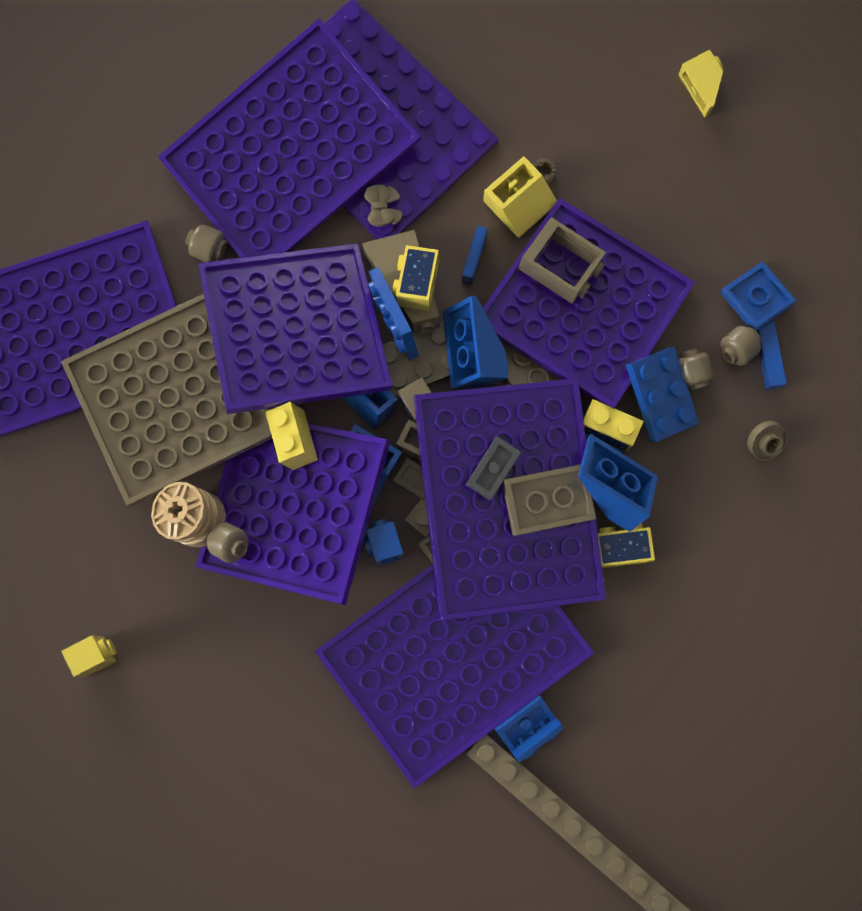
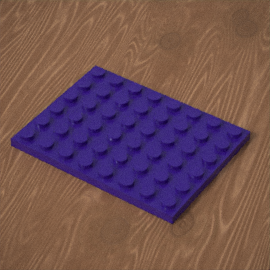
[324,0,499,240]
[158,18,422,258]
[0,220,177,437]
[413,378,606,621]
[315,564,594,789]

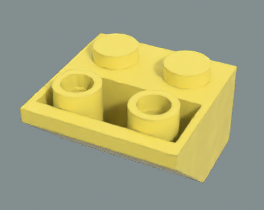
[483,156,557,238]

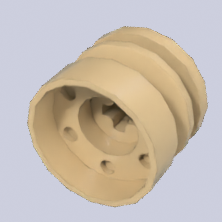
[151,482,226,548]

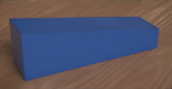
[757,321,787,390]

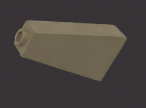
[362,230,440,333]

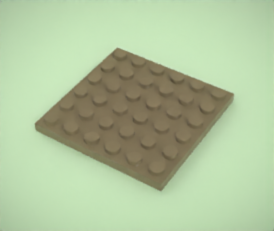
[61,294,272,508]

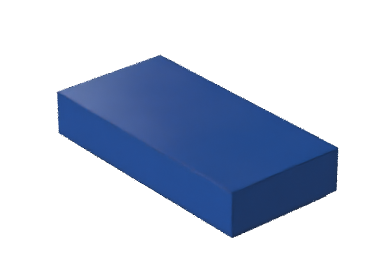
[462,225,488,285]

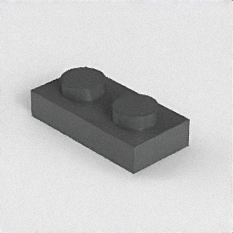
[466,436,521,500]

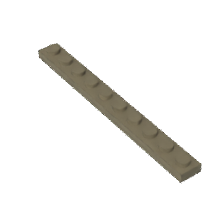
[466,734,690,911]

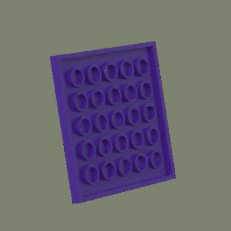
[483,198,695,409]
[198,243,392,414]
[195,423,390,606]

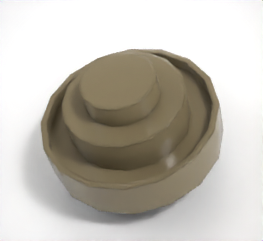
[747,421,787,461]

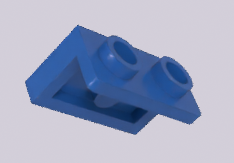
[494,695,564,762]

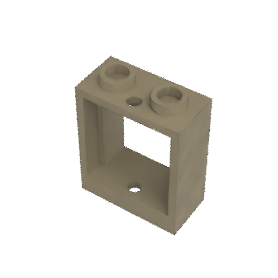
[518,217,606,304]

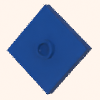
[720,261,797,331]

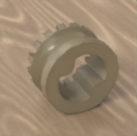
[533,158,556,184]

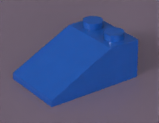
[443,296,508,390]
[578,434,658,532]

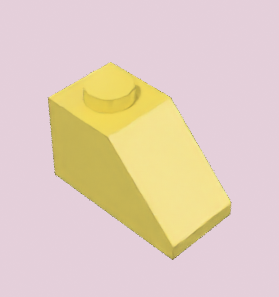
[678,49,723,117]

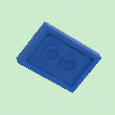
[368,267,419,361]
[626,346,699,442]

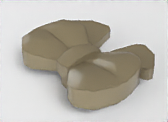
[364,185,403,227]

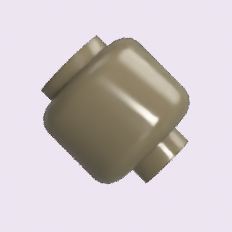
[185,224,228,262]
[720,326,761,366]
[679,348,714,390]
[207,522,249,563]

